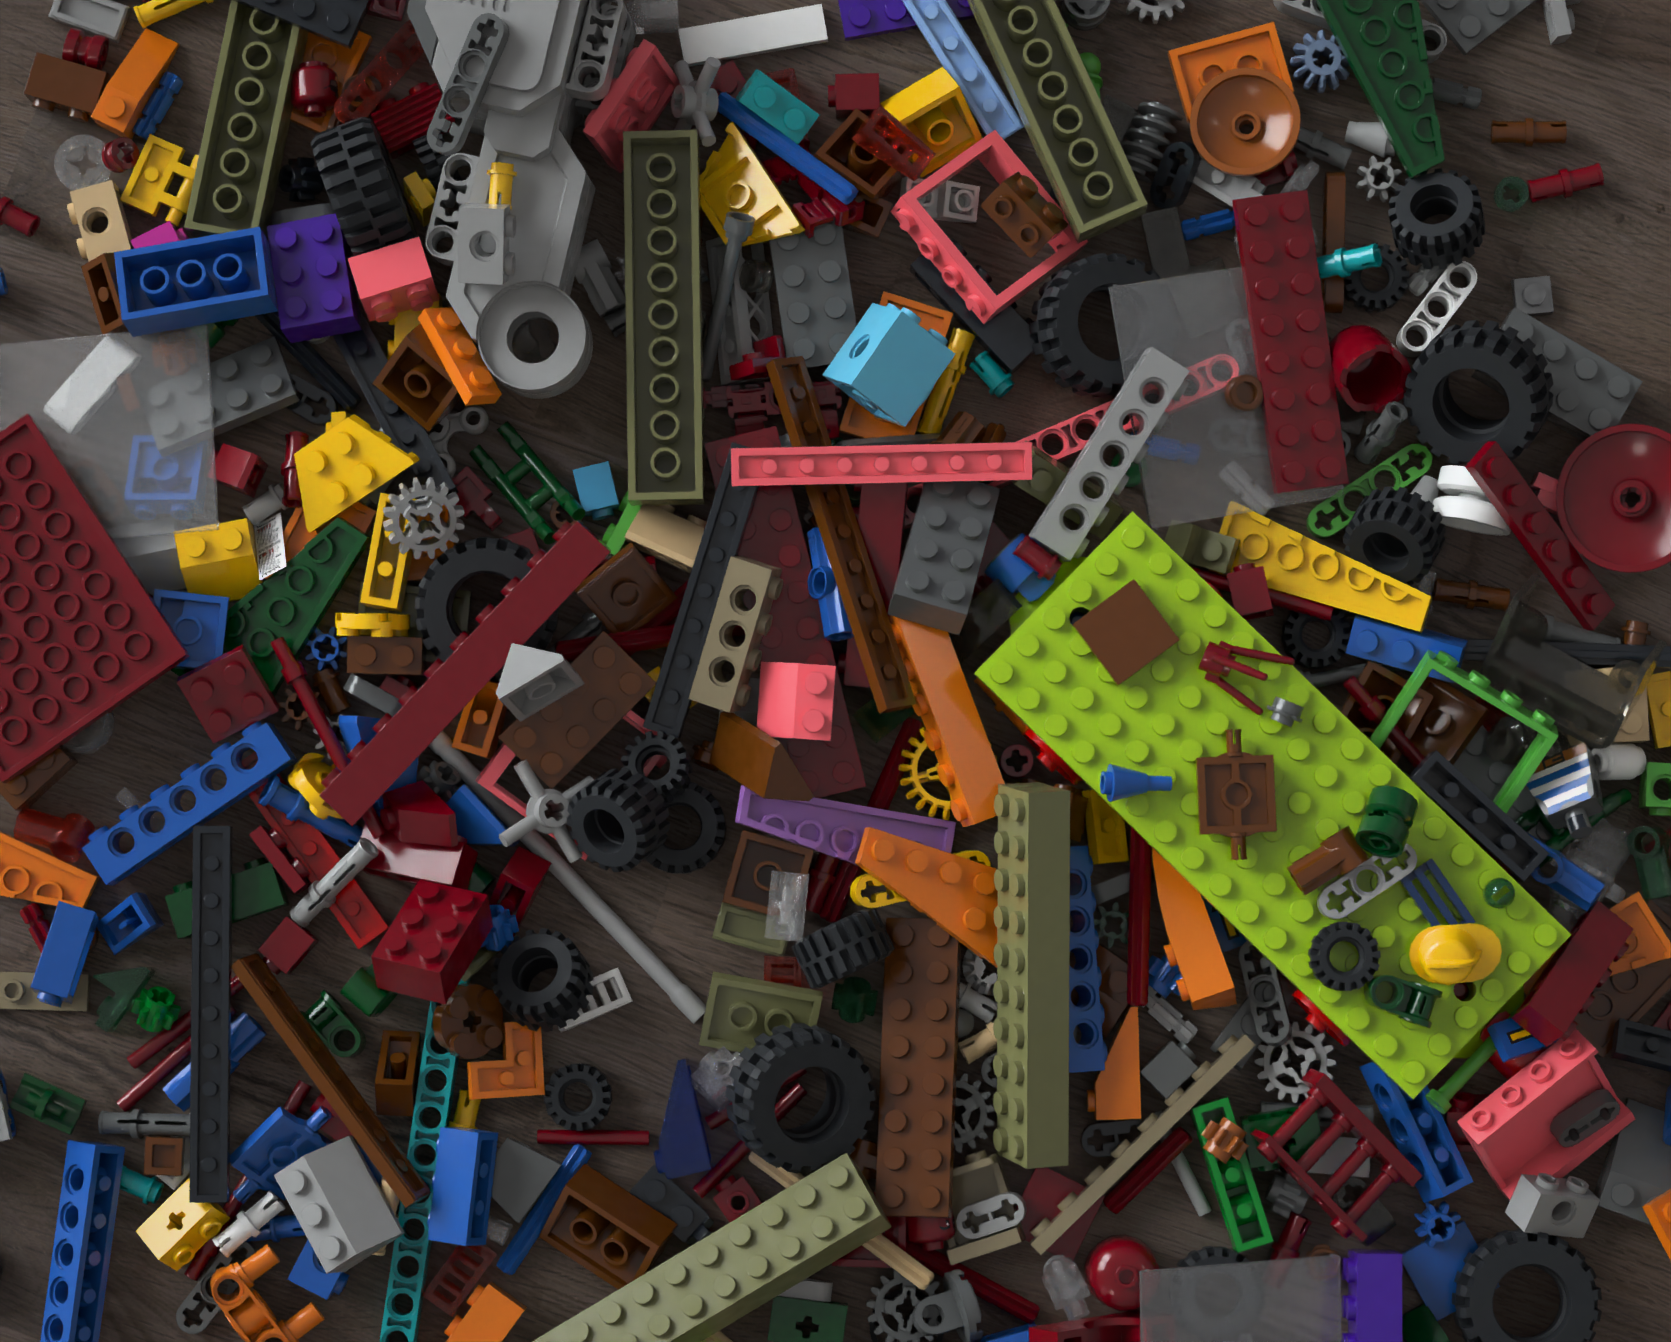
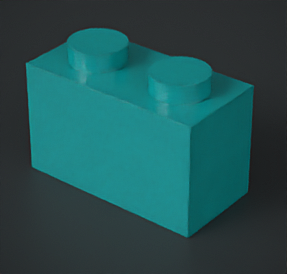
[735,69,819,144]

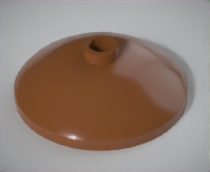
[1190,68,1301,177]

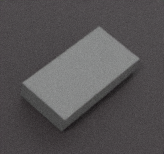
[48,0,131,43]

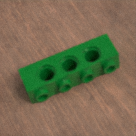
[1189,1096,1274,1253]

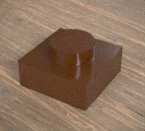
[144,1136,185,1176]

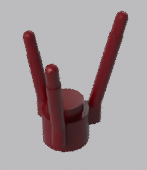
[1198,641,1295,715]

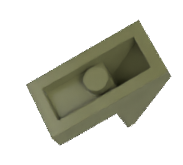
[1164,520,1240,575]

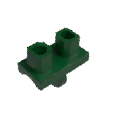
[9,1073,87,1135]

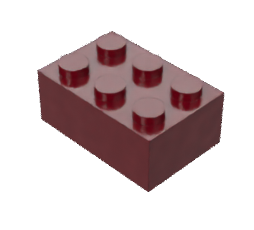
[371,879,493,1005]

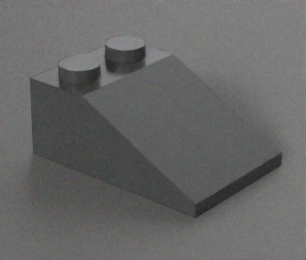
[1593,1098,1671,1226]

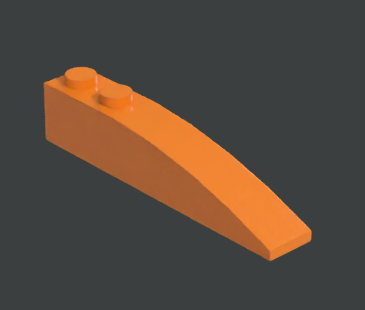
[1152,848,1237,1010]

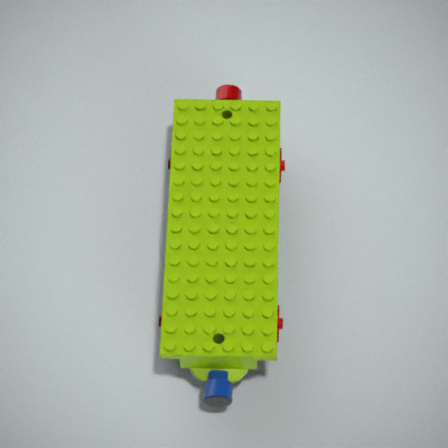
[974,511,1571,1099]

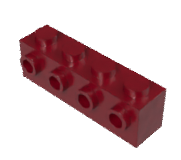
[1512,901,1633,1047]

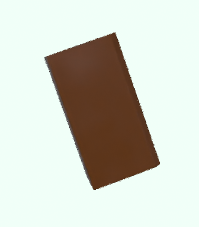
[1340,660,1434,765]
[710,711,814,801]

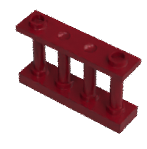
[1251,1069,1422,1242]

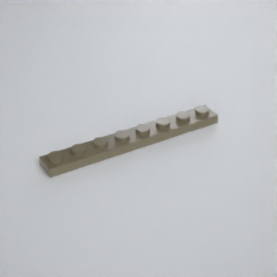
[1029,1034,1255,1255]

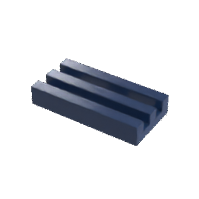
[1399,858,1476,927]

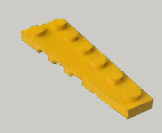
[1208,501,1432,633]

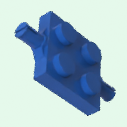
[230,1105,333,1204]

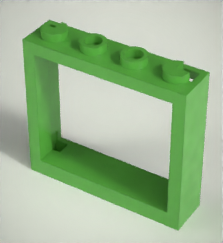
[1369,649,1559,814]

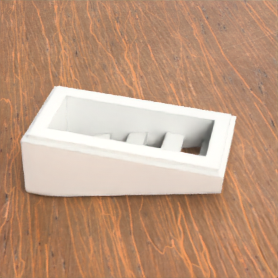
[558,967,632,1033]

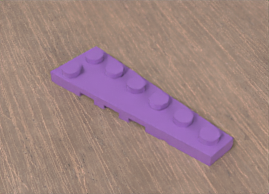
[735,785,956,866]

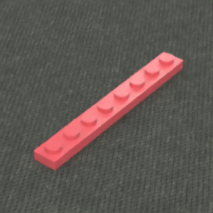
[731,442,1032,486]

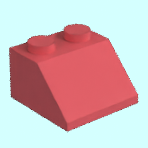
[756,662,836,741]

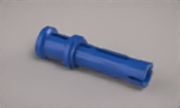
[258,775,363,848]

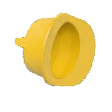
[1409,923,1502,985]

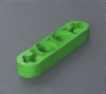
[1306,444,1432,539]

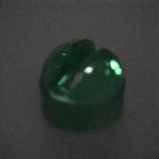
[1483,878,1515,909]

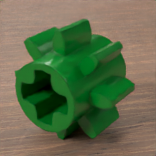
[131,986,181,1032]

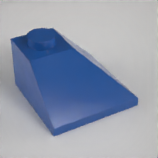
[446,784,520,847]

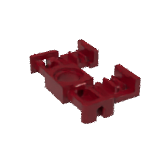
[762,139,865,238]
[726,380,842,438]

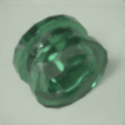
[1494,176,1529,212]

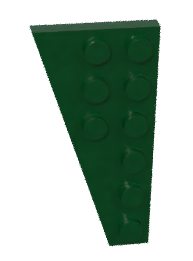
[1315,0,1445,179]
[171,517,372,696]

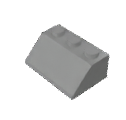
[274,1136,405,1274]

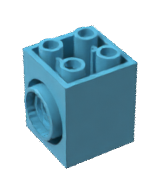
[822,303,955,427]

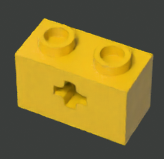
[136,1178,230,1271]

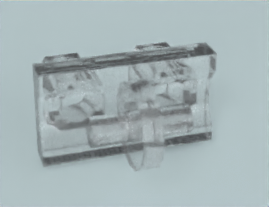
[765,871,809,942]
[1041,1255,1091,1321]

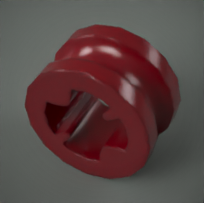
[102,137,139,173]

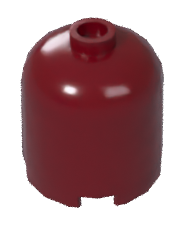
[1329,324,1412,414]
[1084,1234,1160,1311]

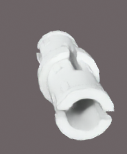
[212,1190,285,1258]

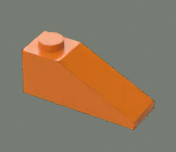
[91,28,180,140]
[1087,1006,1141,1120]

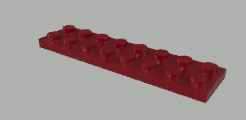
[1232,190,1349,494]

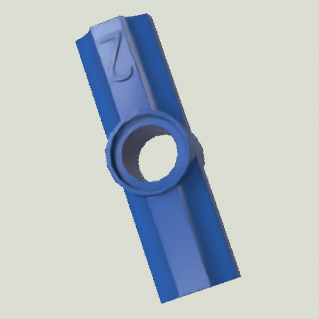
[807,527,854,641]
[1524,830,1606,912]
[163,1011,267,1112]

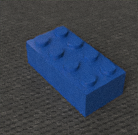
[114,227,278,337]

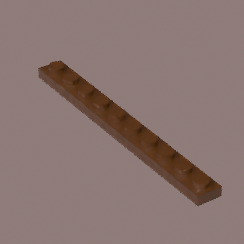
[766,356,917,714]

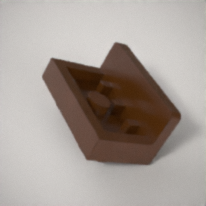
[981,171,1069,258]

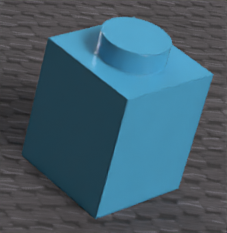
[573,461,620,520]

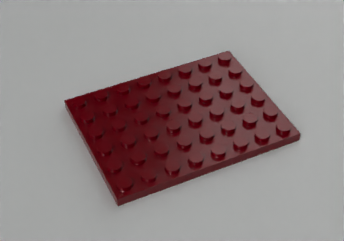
[0,413,190,784]

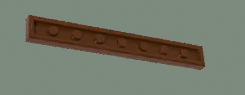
[230,953,431,1208]

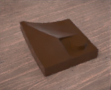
[1069,942,1129,1038]

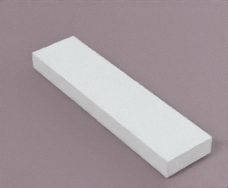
[678,4,828,67]

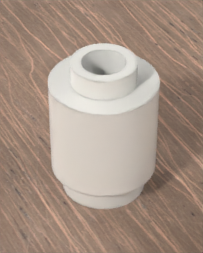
[1591,743,1646,780]

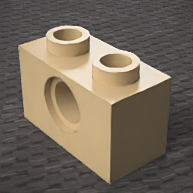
[67,180,134,262]

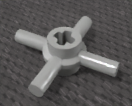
[671,57,721,147]
[499,759,594,863]

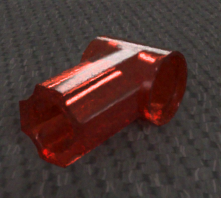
[13,808,95,863]

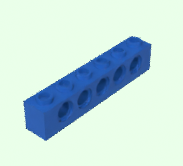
[82,721,298,886]
[1069,846,1107,1073]
[40,1140,125,1342]

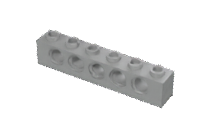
[1029,347,1189,562]

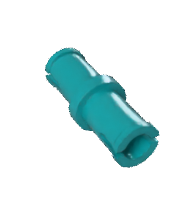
[1317,243,1382,279]

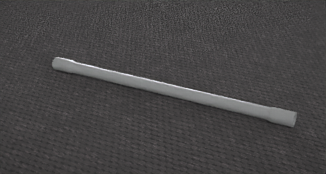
[428,731,706,1024]

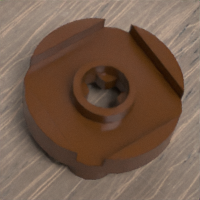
[433,983,503,1059]

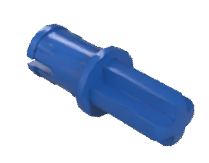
[246,1214,306,1243]

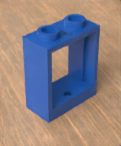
[30,901,99,1008]

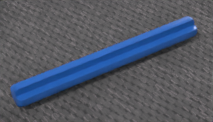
[717,92,858,205]

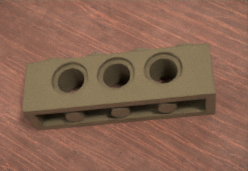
[688,556,783,713]

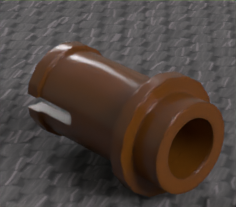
[1621,620,1651,645]
[312,667,352,717]

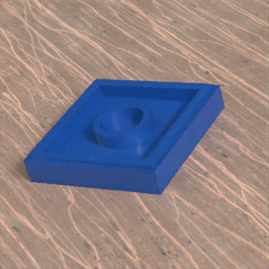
[1401,1220,1500,1321]

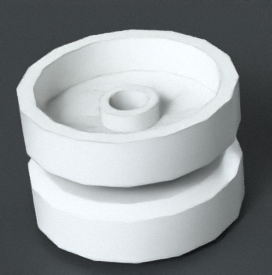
[1433,465,1511,536]

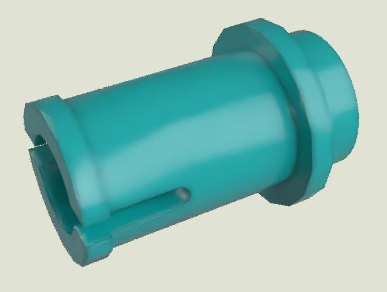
[969,351,1015,398]
[120,1165,164,1205]

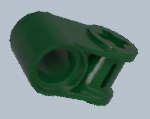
[1364,975,1443,1029]
[300,989,366,1058]

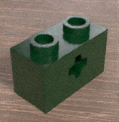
[1240,1106,1325,1171]
[767,1296,848,1342]

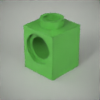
[1639,762,1671,816]

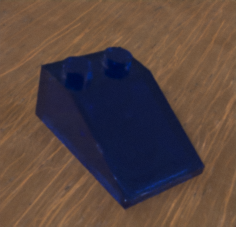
[654,1058,713,1180]

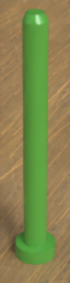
[1425,1001,1523,1114]

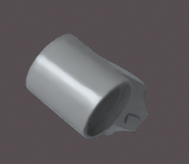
[575,239,625,318]

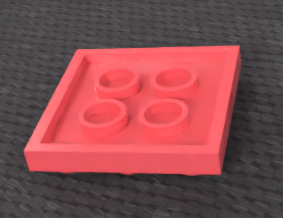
[583,39,680,173]

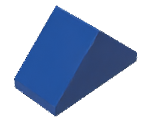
[97,892,164,955]

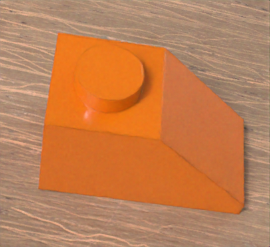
[452,681,506,759]

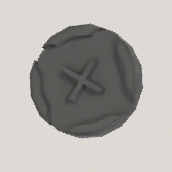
[912,1269,983,1342]

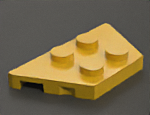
[700,121,805,246]
[294,414,420,533]

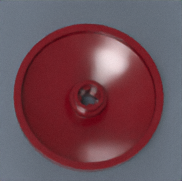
[1556,424,1671,573]

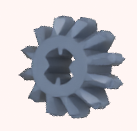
[1289,29,1350,93]

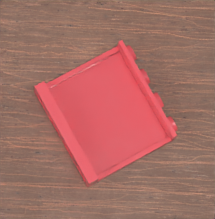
[1457,1028,1635,1201]

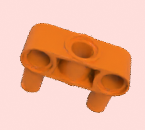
[210,1244,325,1342]

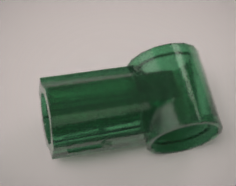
[1627,826,1671,901]

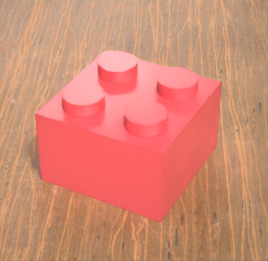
[348,237,440,322]

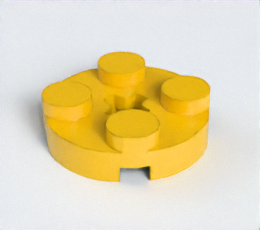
[335,612,410,637]
[288,753,344,820]

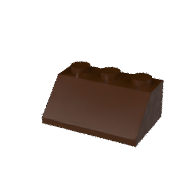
[539,1164,678,1290]

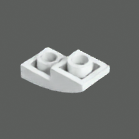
[900,176,980,223]

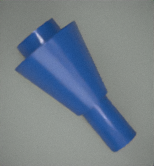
[1100,764,1172,802]

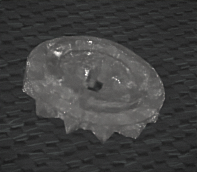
[54,135,111,191]
[1281,160,1319,193]

